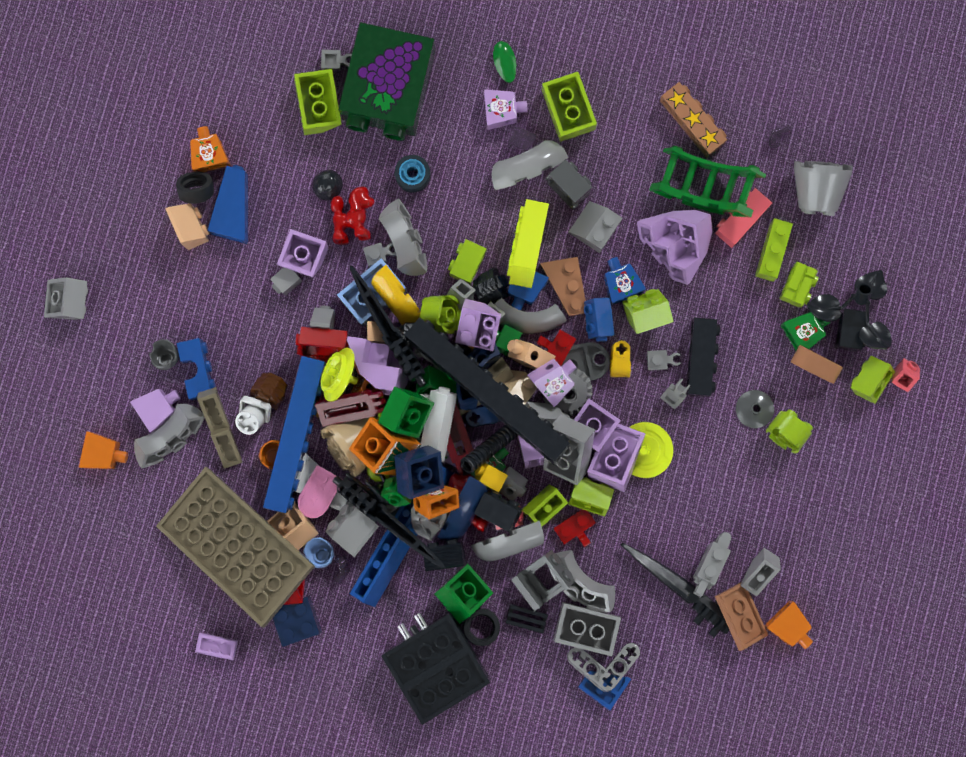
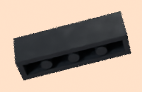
[686,317,720,397]

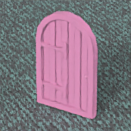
[298,465,343,518]

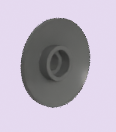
[736,390,774,428]

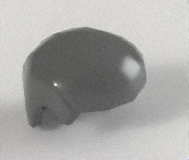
[149,339,179,370]

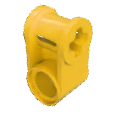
[610,340,631,378]

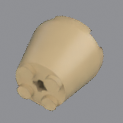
[321,416,377,477]

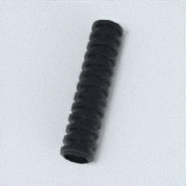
[460,425,518,473]

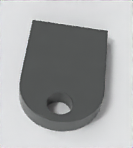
[562,342,610,381]

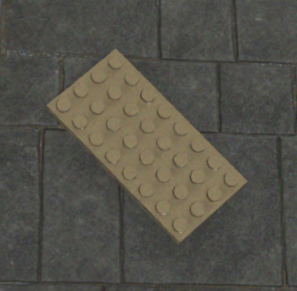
[156,467,315,628]

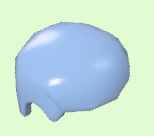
[303,537,334,568]

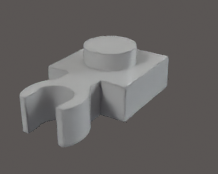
[321,50,352,71]
[363,243,396,267]
[647,350,681,371]
[660,379,690,409]

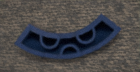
[456,343,500,410]
[437,476,488,541]

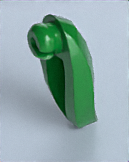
[493,41,516,83]

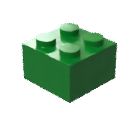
[378,386,434,438]
[434,564,493,623]

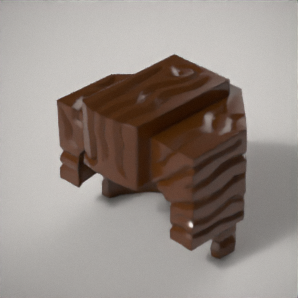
[250,372,288,410]

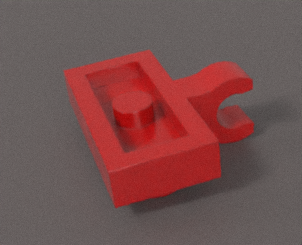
[537,330,576,366]
[553,509,596,547]

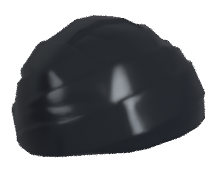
[313,170,343,201]

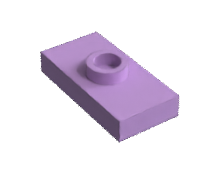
[195,633,238,660]

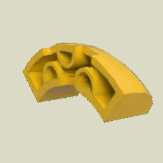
[371,265,421,325]

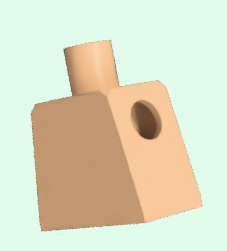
[507,339,556,370]

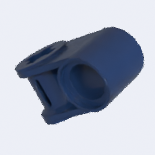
[465,406,502,428]

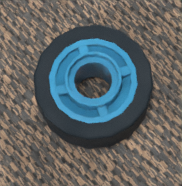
[394,155,431,193]

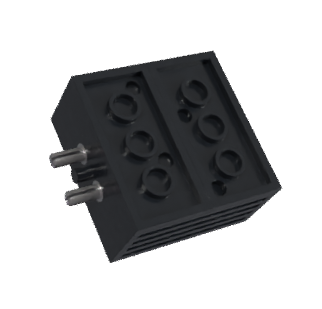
[381,612,491,725]

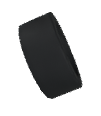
[176,171,214,204]
[463,608,500,646]

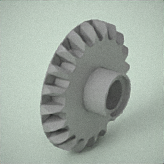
[543,369,593,416]

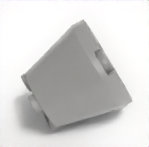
[794,161,853,216]

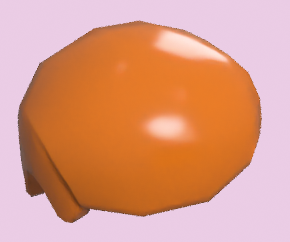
[259,440,280,469]

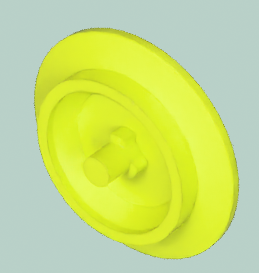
[321,348,358,402]
[629,422,673,478]

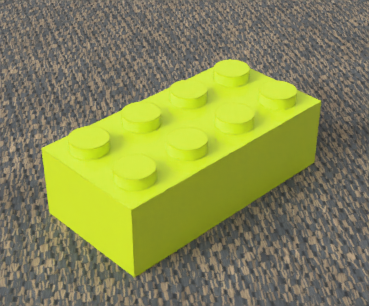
[507,199,549,288]

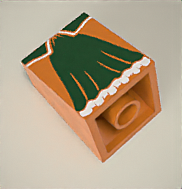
[349,417,421,475]

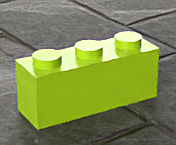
[755,218,793,282]

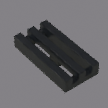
[506,604,548,634]

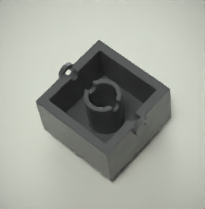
[545,159,592,210]

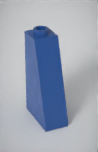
[207,165,248,244]

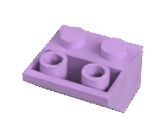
[455,299,501,351]

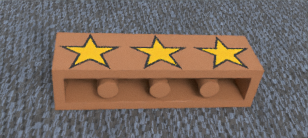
[660,82,727,158]

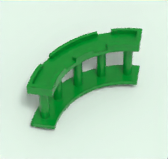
[649,146,766,217]

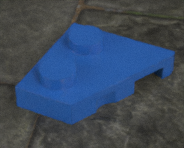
[578,671,631,710]

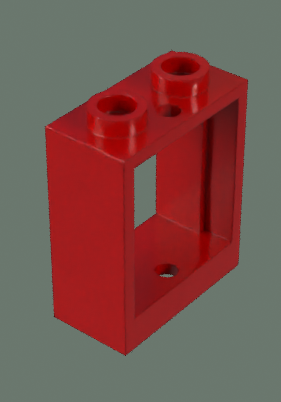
[296,327,349,363]

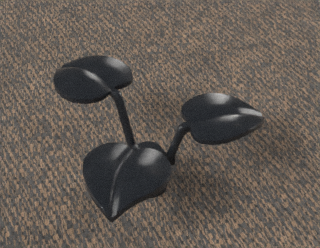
[807,270,892,350]

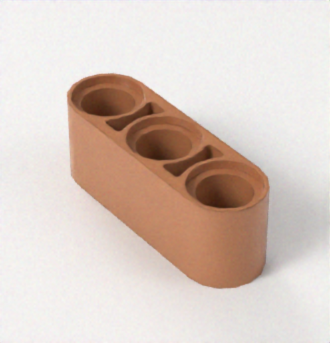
[790,345,843,384]

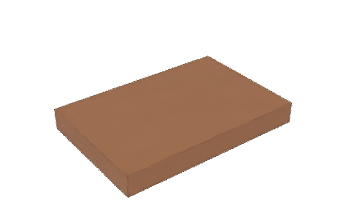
[715,582,768,651]

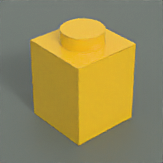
[474,462,508,492]

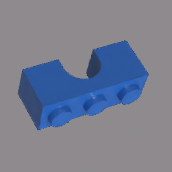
[177,338,216,401]

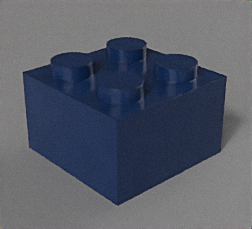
[394,445,444,499]
[273,595,322,647]

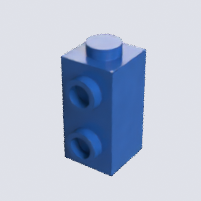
[584,298,615,342]

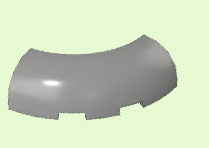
[492,140,568,190]
[379,198,427,276]
[495,298,567,334]
[134,404,204,469]
[471,521,544,562]
[549,550,615,612]

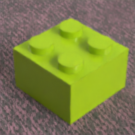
[622,289,674,334]

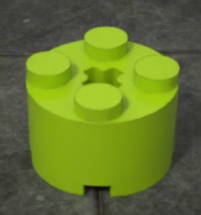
[419,295,462,334]
[766,409,813,453]

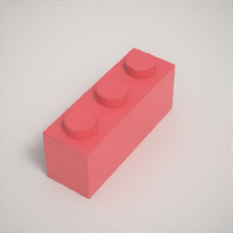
[715,188,772,248]

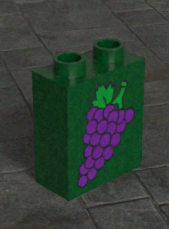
[338,22,436,141]

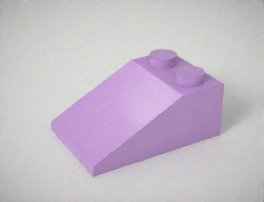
[587,424,645,492]

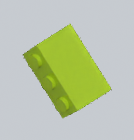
[294,69,342,135]

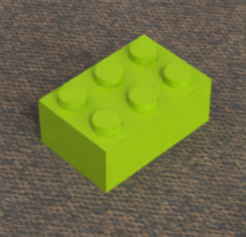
[542,72,597,142]

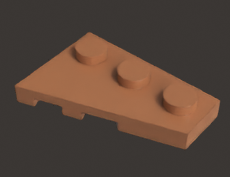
[540,257,586,317]

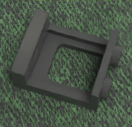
[511,550,575,611]

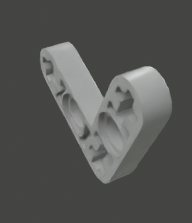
[567,643,640,692]

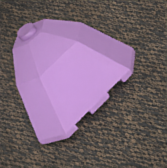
[637,210,712,285]
[347,336,417,396]

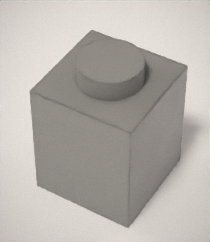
[271,268,302,296]

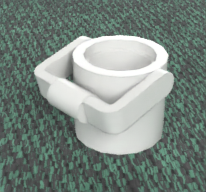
[235,396,271,435]

